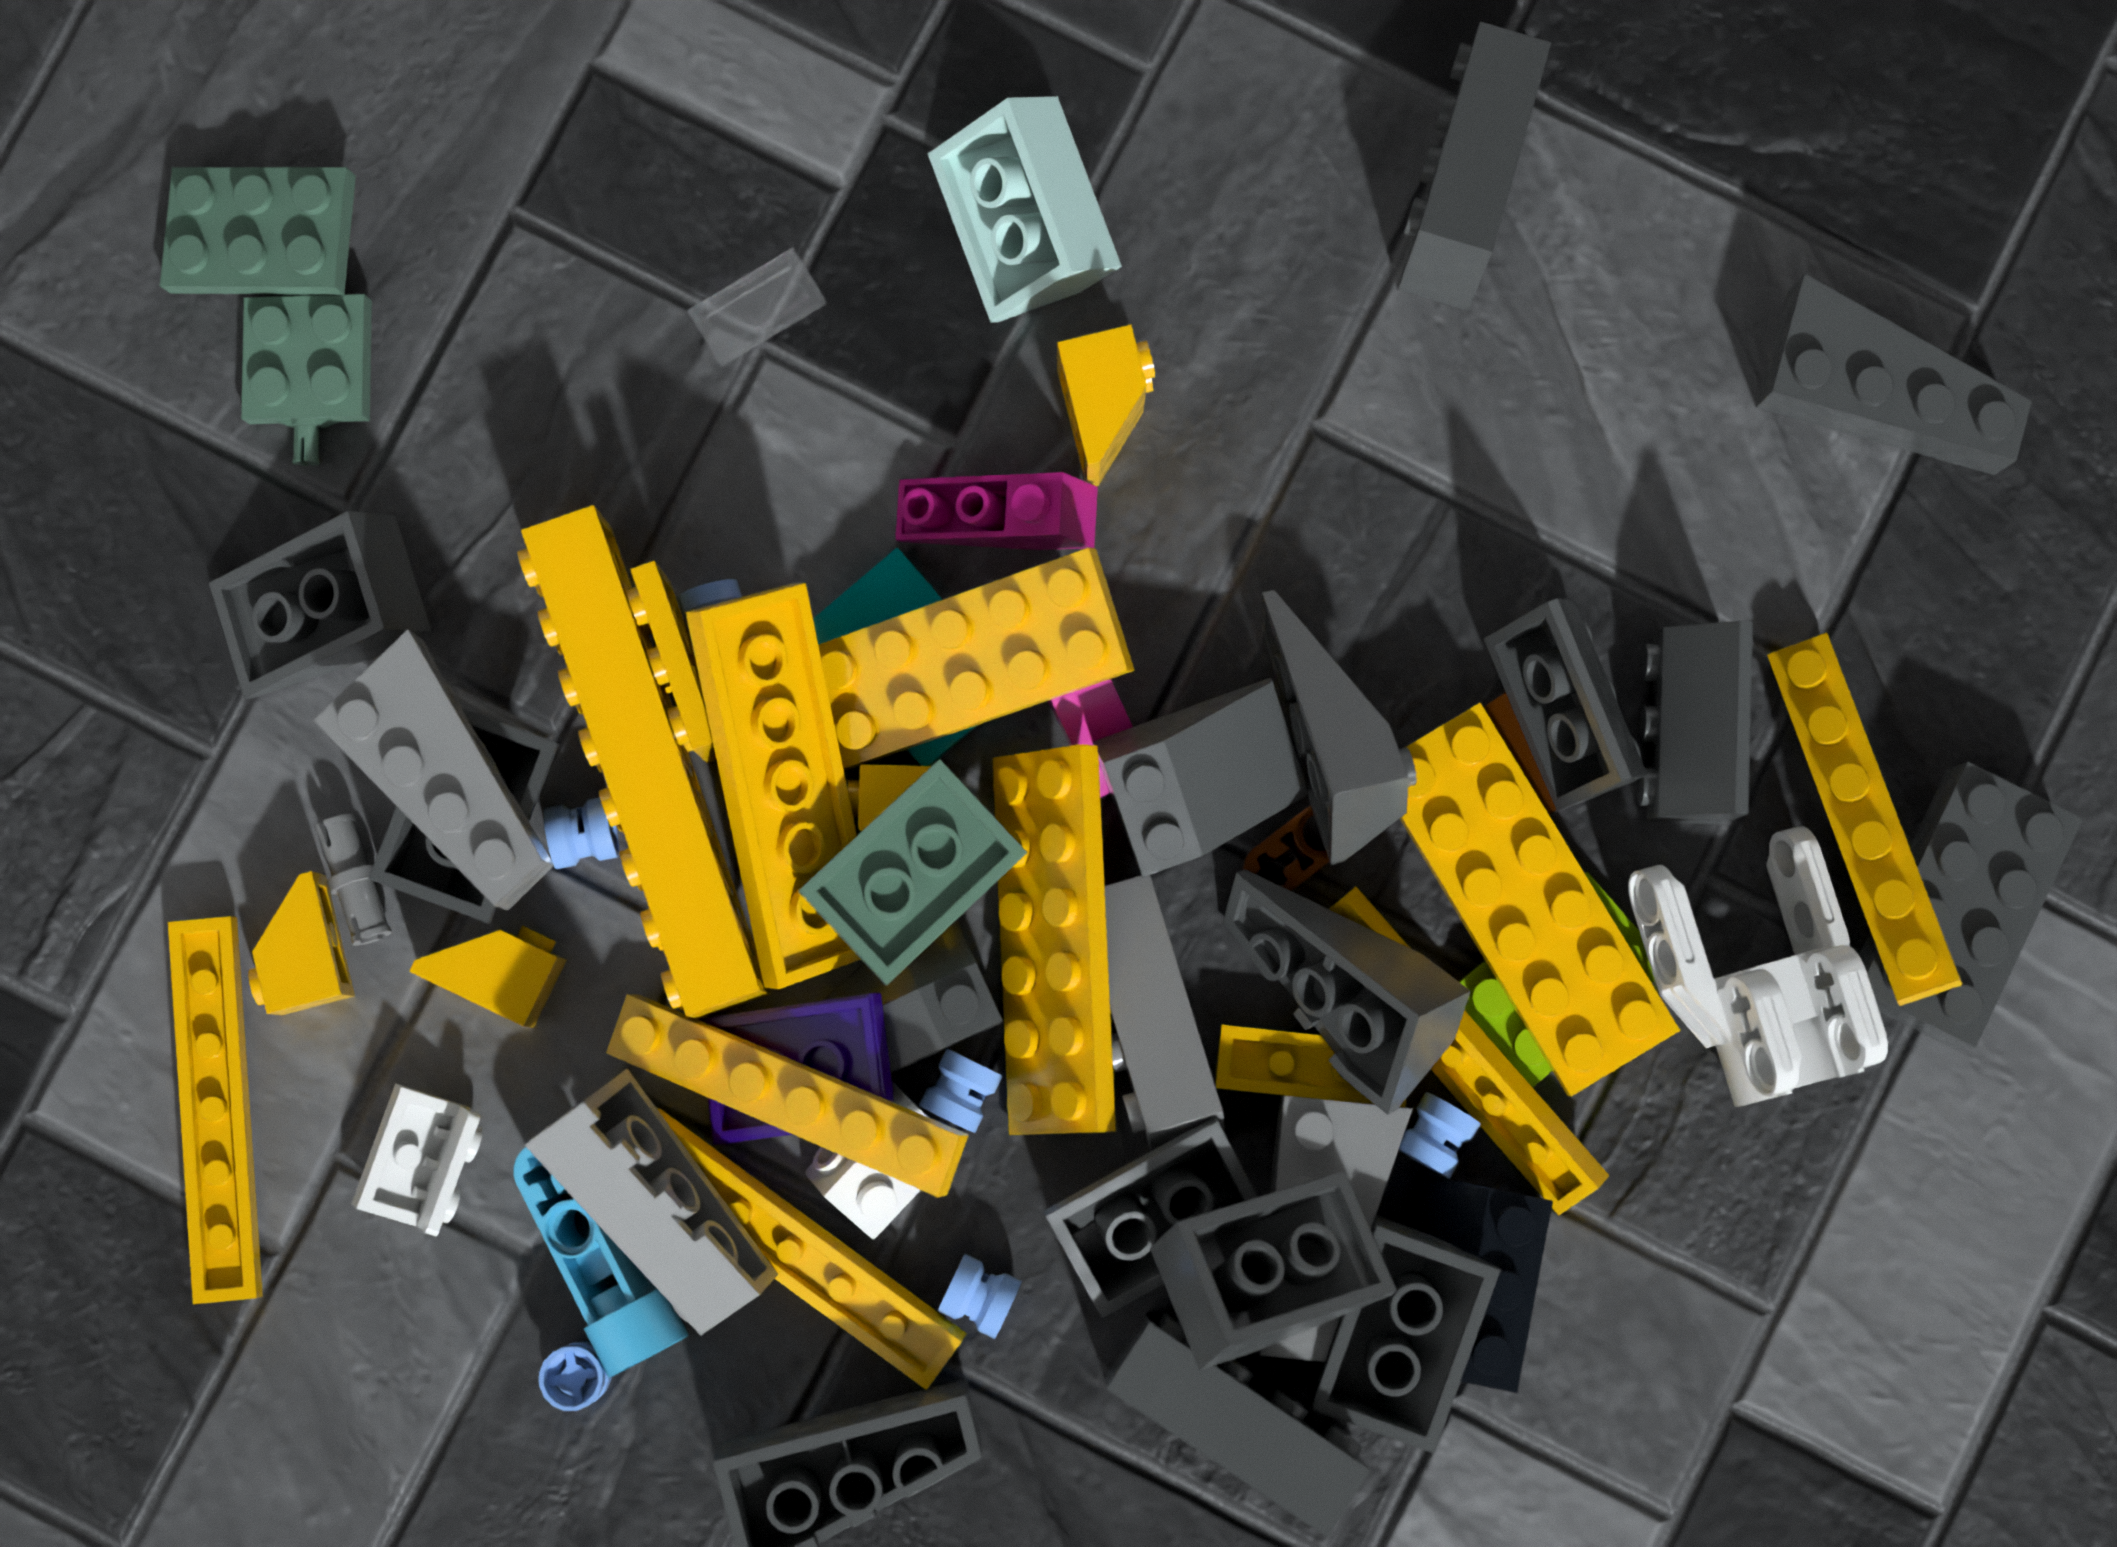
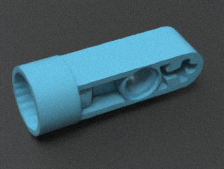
[513,1147,689,1378]

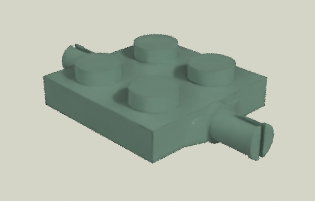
[241,294,372,466]

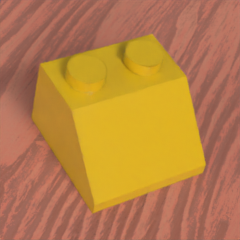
[1057,324,1155,486]

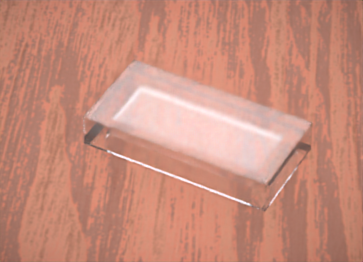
[687,247,826,367]

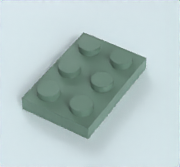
[160,167,356,295]
[798,759,1028,985]

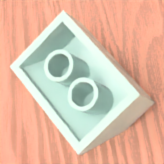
[928,96,1122,323]

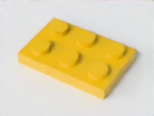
[626,560,716,763]

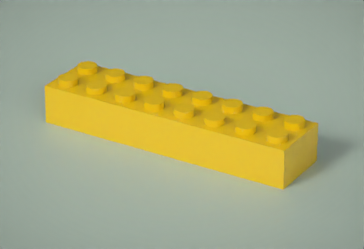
[517,505,772,1019]

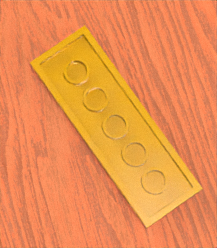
[818,547,1135,771]
[686,583,861,989]
[1399,703,1681,1097]
[993,744,1116,1135]

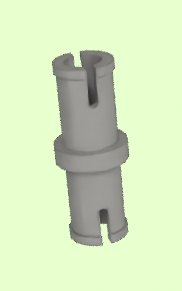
[314,814,392,946]

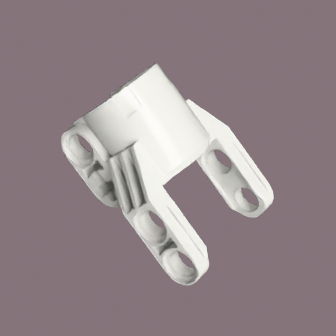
[1628,826,1888,1107]

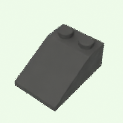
[209,511,432,699]
[1092,678,1308,877]
[1150,1171,1397,1370]

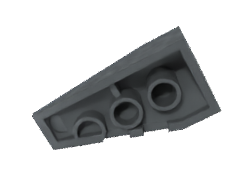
[1262,590,1416,865]
[1223,869,1471,1115]
[824,920,1004,1074]

